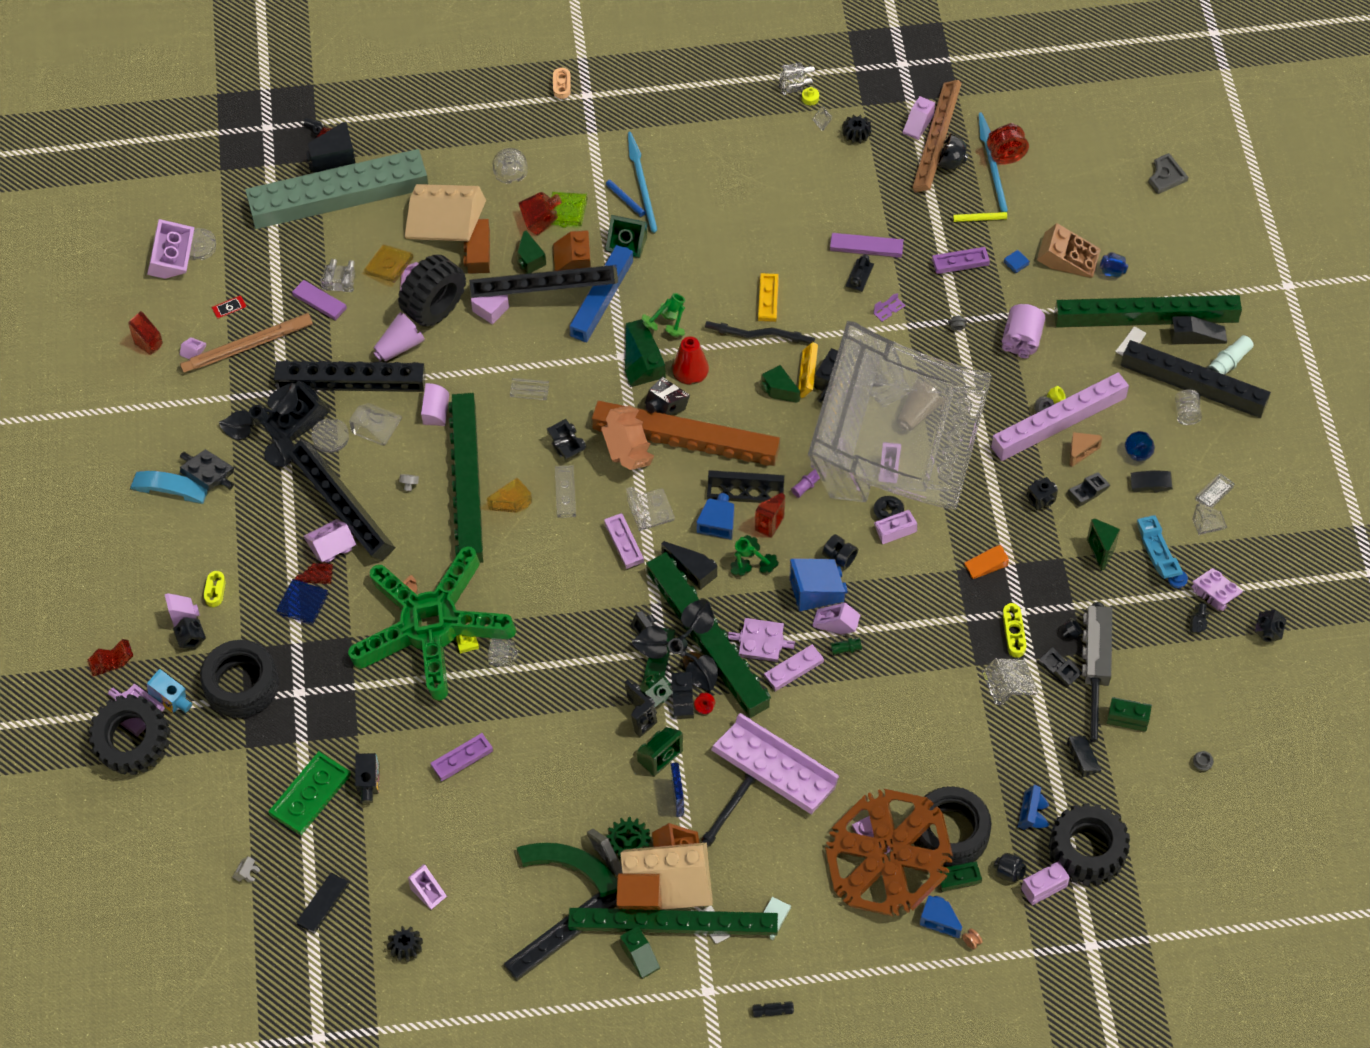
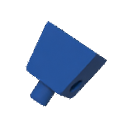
[697,493,734,540]

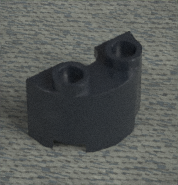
[547,419,586,460]

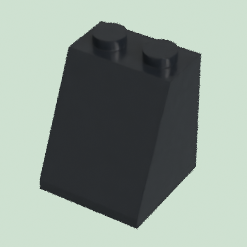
[306,122,356,173]

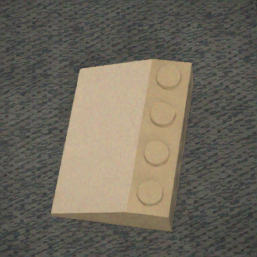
[405,184,486,241]
[620,842,713,910]

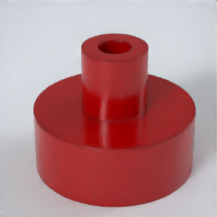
[694,693,715,714]

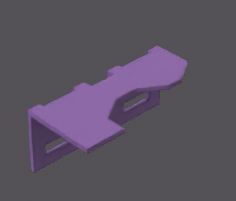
[874,293,906,322]

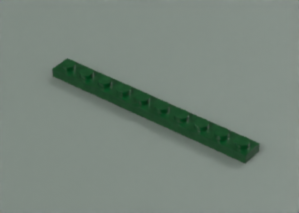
[568,908,778,936]

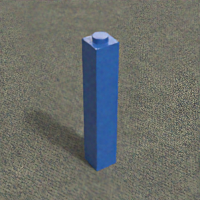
[570,245,633,343]

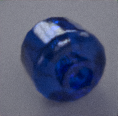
[1100,252,1128,278]

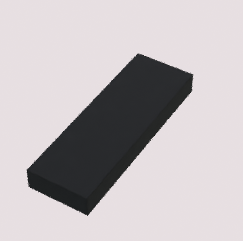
[296,872,349,934]

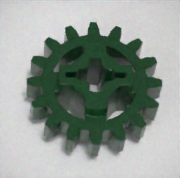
[606,817,651,860]

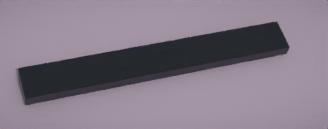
[503,878,618,981]

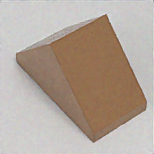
[1069,432,1102,467]

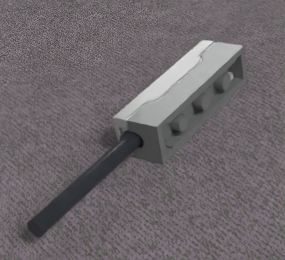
[1082,602,1112,742]

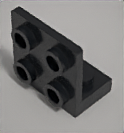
[624,680,657,737]

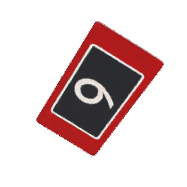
[212,295,247,318]

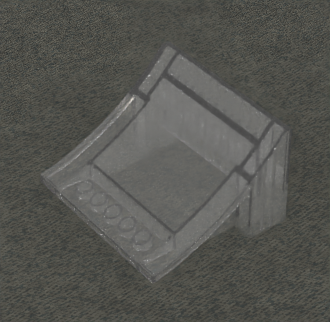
[808,321,992,510]

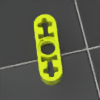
[1003,603,1026,658]

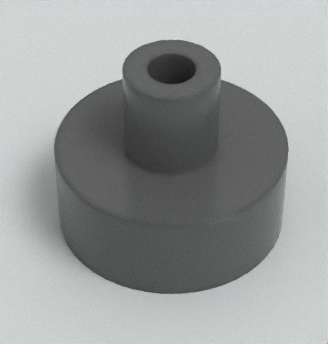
[1034,396,1054,413]

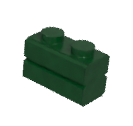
[1106,697,1152,732]

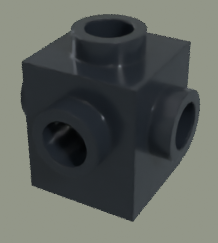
[1026,477,1058,510]
[1255,609,1287,642]
[173,617,206,650]

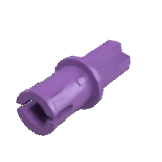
[791,467,825,498]

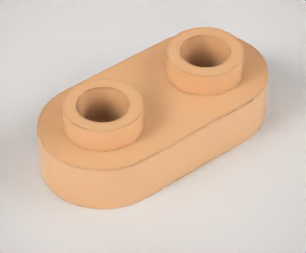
[553,68,571,99]

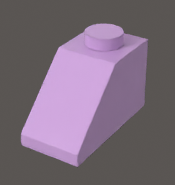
[903,96,935,140]
[165,593,200,627]
[812,603,860,635]

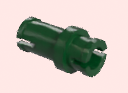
[831,637,862,655]

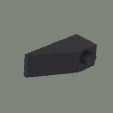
[1169,316,1227,345]
[661,541,718,590]

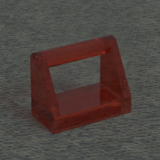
[755,493,785,538]

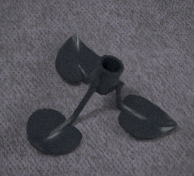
[219,383,298,467]
[632,599,718,691]

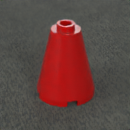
[672,336,709,385]

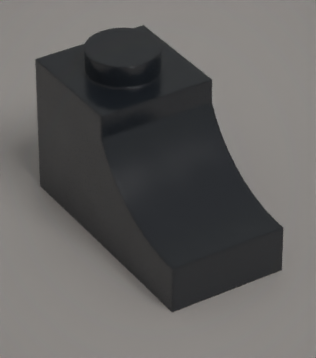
[671,672,694,719]

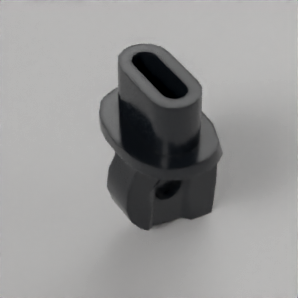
[1190,604,1209,633]

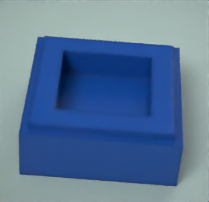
[1004,250,1030,274]

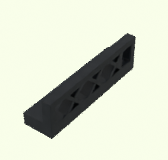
[707,470,785,505]

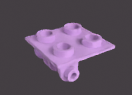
[1192,568,1243,611]

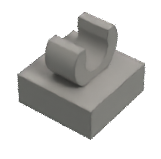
[232,856,260,883]

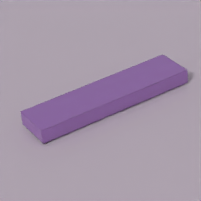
[830,233,904,258]

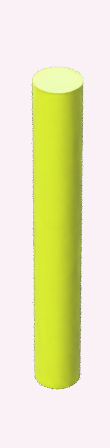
[953,212,1007,222]

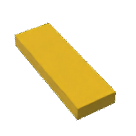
[758,273,779,322]
[798,342,818,398]

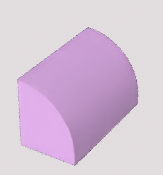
[421,383,449,426]

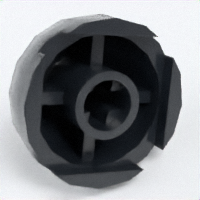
[937,133,969,170]

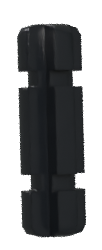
[752,1001,794,1017]

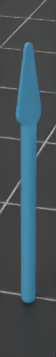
[979,112,1008,212]
[628,132,657,233]

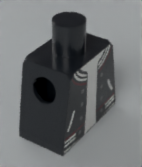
[645,377,690,415]

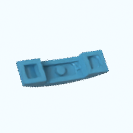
[130,471,208,504]
[1137,515,1183,579]

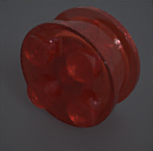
[987,123,1029,164]

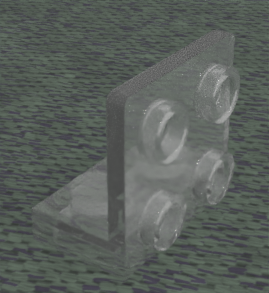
[626,486,675,531]
[982,658,1038,705]

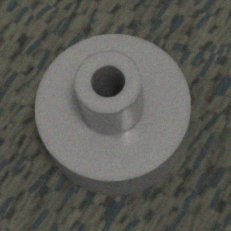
[399,474,419,491]

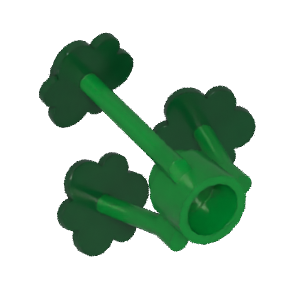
[730,535,779,576]

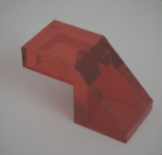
[87,639,134,676]

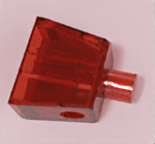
[518,192,562,236]

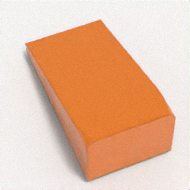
[965,545,1009,579]

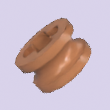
[962,928,983,950]

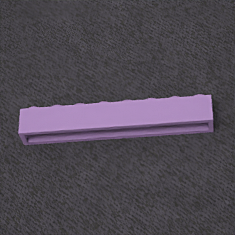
[991,372,1129,461]

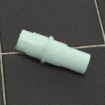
[1207,335,1254,375]

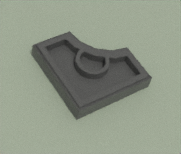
[1148,153,1189,194]
[587,829,623,876]

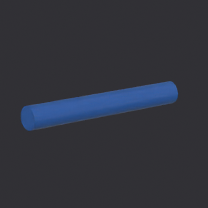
[606,180,646,217]

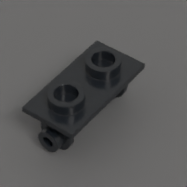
[845,254,874,292]

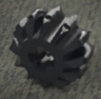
[842,114,871,144]
[387,926,423,962]

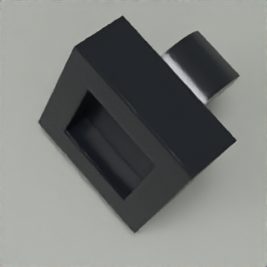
[631,611,656,635]

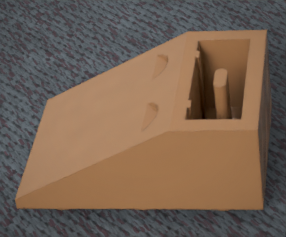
[1037,223,1101,278]

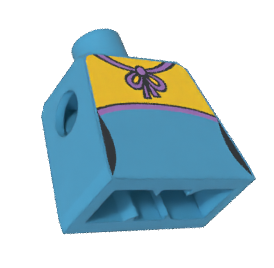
[147,669,193,713]

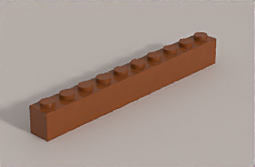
[592,401,780,466]

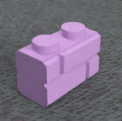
[1021,861,1070,905]

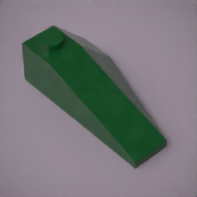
[625,319,666,387]

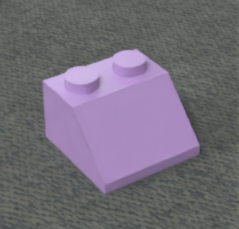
[304,519,356,562]

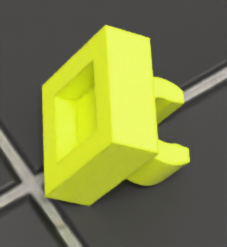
[455,635,479,653]

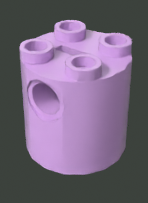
[1002,304,1045,359]

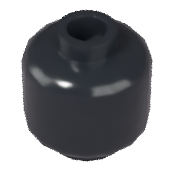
[994,853,1027,883]

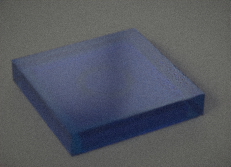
[276,579,329,625]
[670,762,684,817]

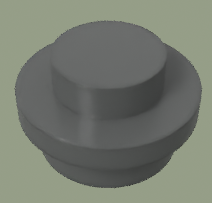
[948,315,967,331]
[1193,751,1214,771]

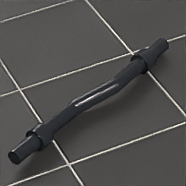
[705,321,815,344]
[701,773,757,848]

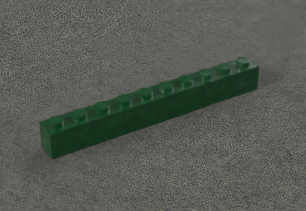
[1054,295,1242,328]
[449,393,484,563]
[646,552,771,718]

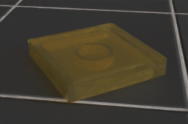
[364,244,414,283]

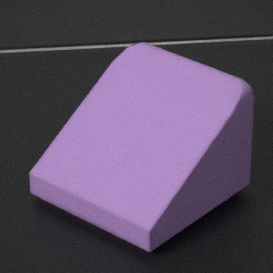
[180,338,206,359]

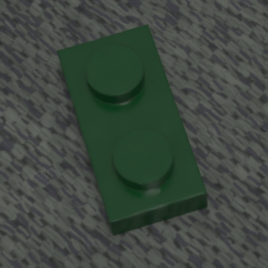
[940,861,982,891]

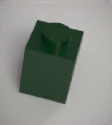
[517,230,546,273]
[760,365,800,403]
[620,926,660,979]

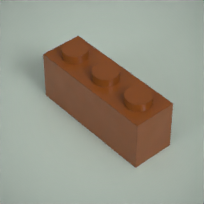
[464,219,490,274]

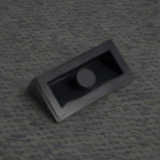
[1067,736,1101,777]

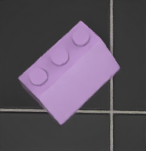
[147,219,195,279]

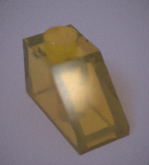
[487,478,532,513]

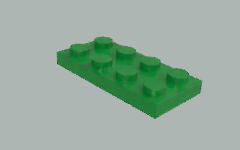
[268,751,351,836]

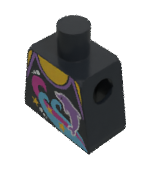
[355,753,380,804]

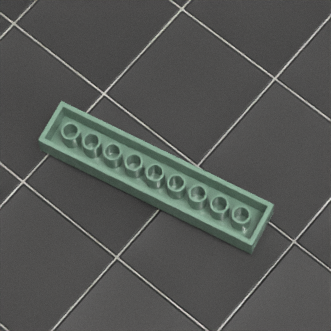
[245,149,428,229]

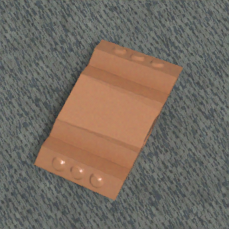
[601,405,654,470]

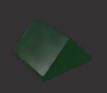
[605,215,647,258]
[1087,518,1120,571]

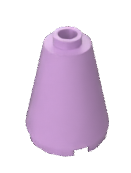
[373,312,425,362]

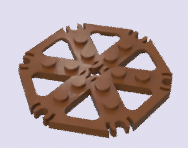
[825,789,953,917]

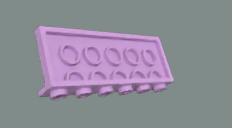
[712,713,839,815]

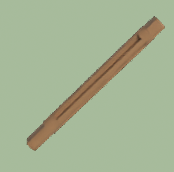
[180,313,313,373]

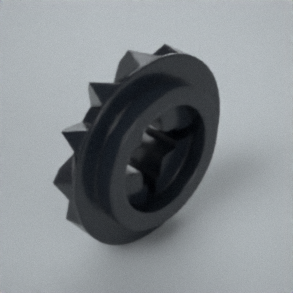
[874,496,904,520]

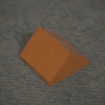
[617,874,662,910]

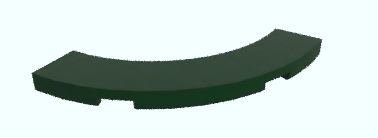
[516,843,618,897]

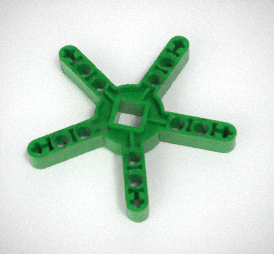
[348,547,516,701]

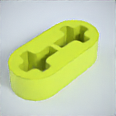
[204,571,226,607]

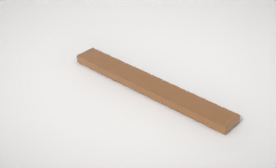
[912,80,961,192]

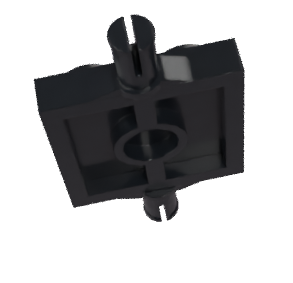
[180,449,234,491]

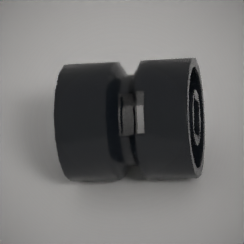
[822,534,859,569]

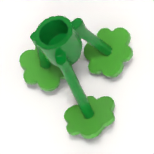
[642,293,685,337]

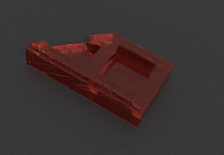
[295,563,334,584]

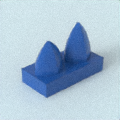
[1018,785,1049,830]

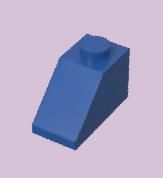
[920,895,962,939]

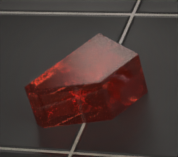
[128,311,163,355]

